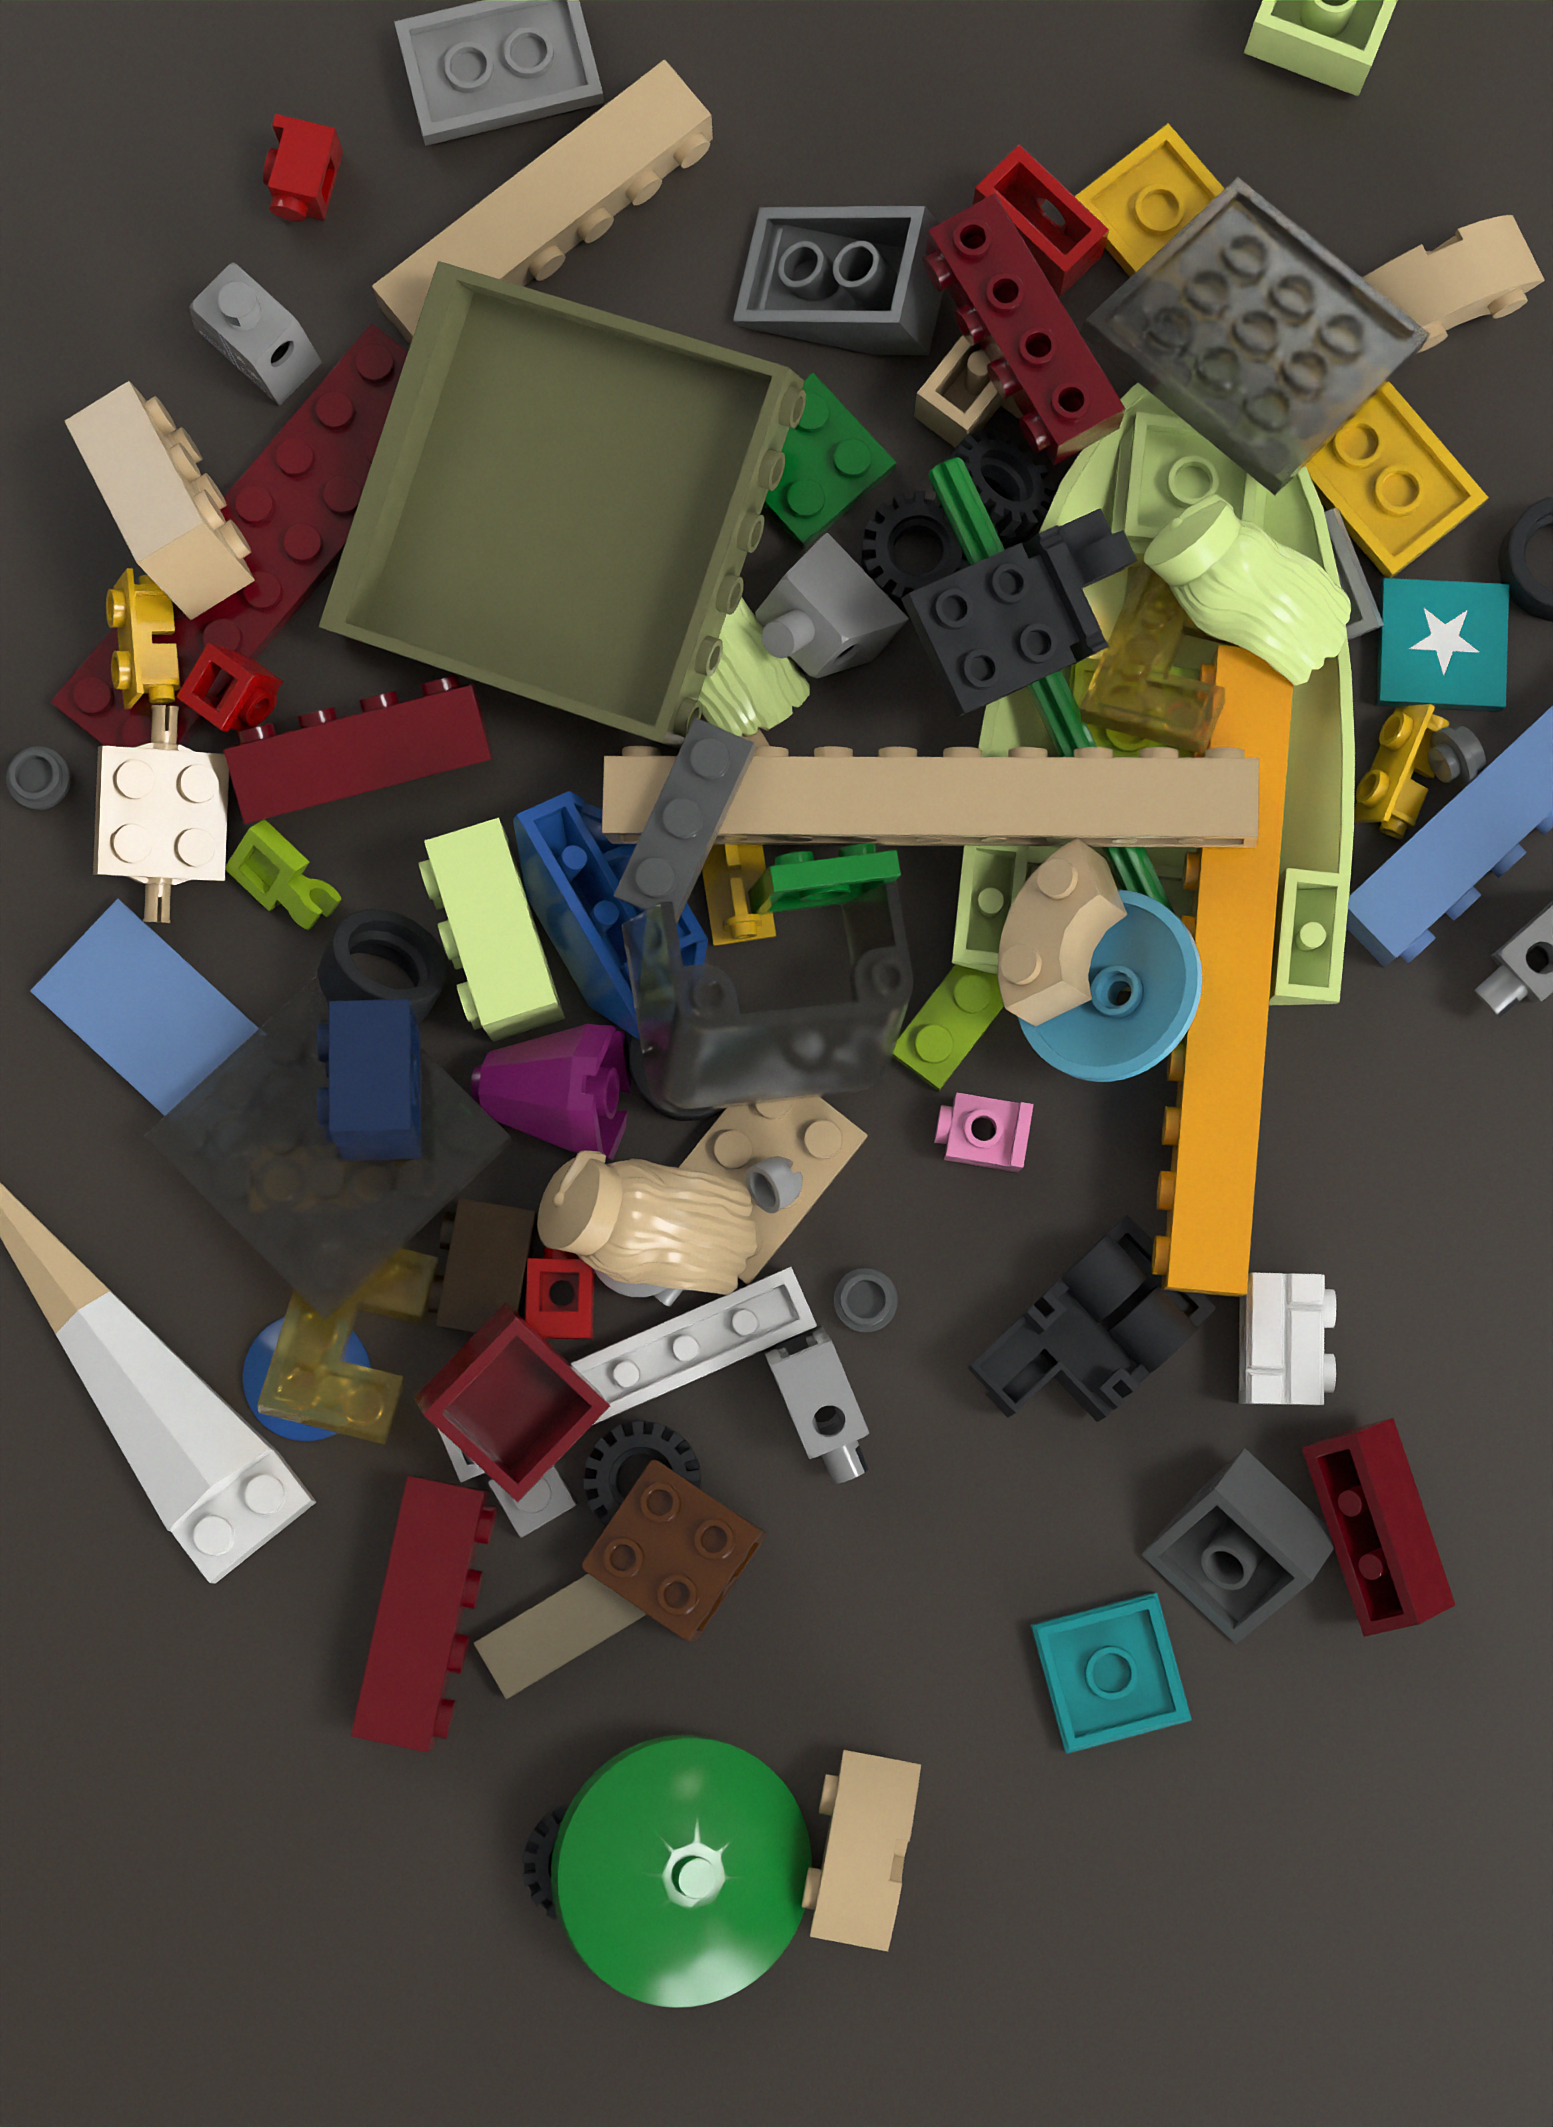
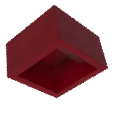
[414,1302,610,1502]

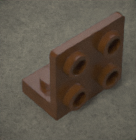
[582,1460,768,1642]

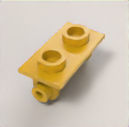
[106,568,180,709]
[1354,704,1449,839]
[702,844,776,946]

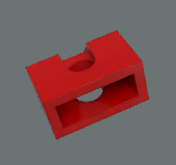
[972,144,1109,299]

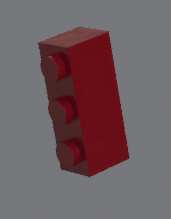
[1302,1417,1456,1637]

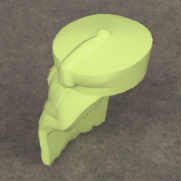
[1144,494,1351,686]
[698,596,810,737]

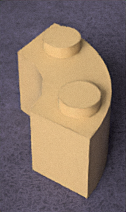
[1354,215,1545,353]
[998,838,1127,1027]
[802,1750,921,1952]

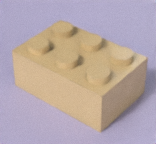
[65,381,255,620]

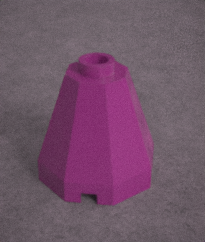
[471,1024,631,1160]

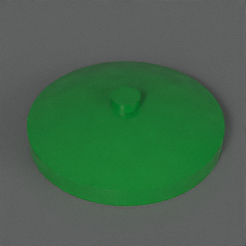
[551,1735,812,2008]

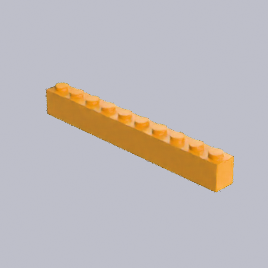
[1152,645,1293,1297]

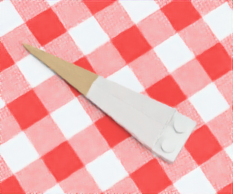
[0,1182,316,1584]

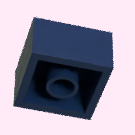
[317,999,422,1161]

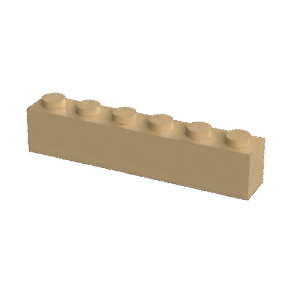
[372,59,713,345]

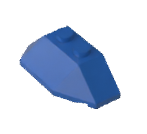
[513,791,708,1040]

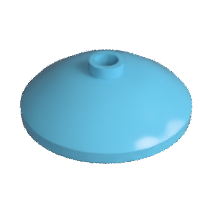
[1018,890,1202,1082]

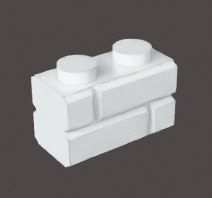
[1239,1273,1336,1406]

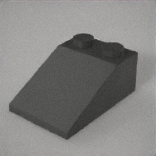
[733,206,943,356]

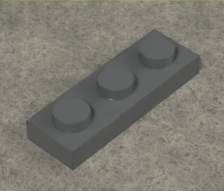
[613,718,757,925]

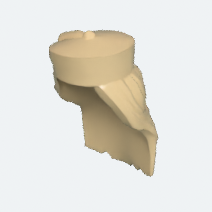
[537,1150,757,1295]

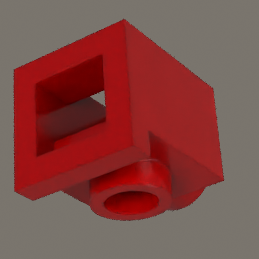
[263,114,343,222]
[176,643,283,732]
[526,1247,595,1340]

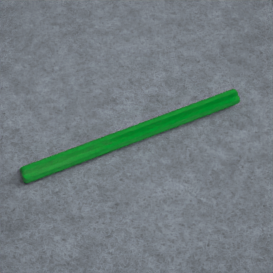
[928,458,1175,914]

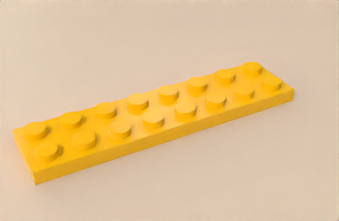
[1075,123,1489,578]

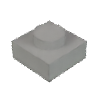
[488,1464,578,1538]

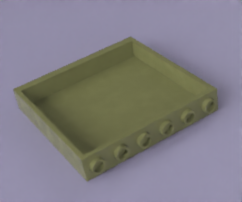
[319,261,806,750]

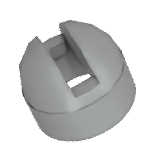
[746,1156,803,1213]

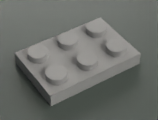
[394,0,604,146]

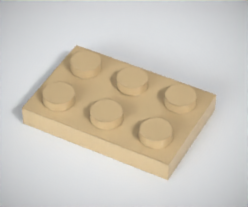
[679,1056,868,1286]

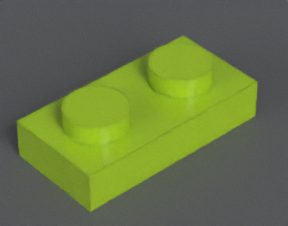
[888,964,1004,1092]

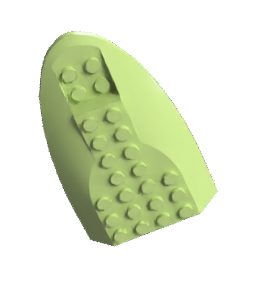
[952,357,1355,1005]

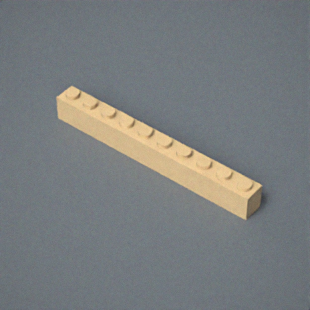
[602,746,1259,848]

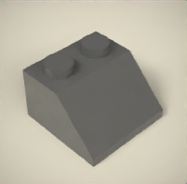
[1141,1448,1334,1644]

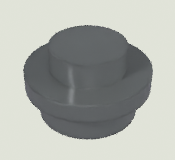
[1428,726,1486,789]
[6,746,71,810]
[834,1268,898,1333]

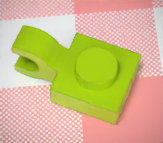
[225,819,342,930]

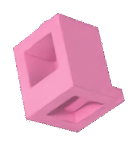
[934,1093,1034,1173]

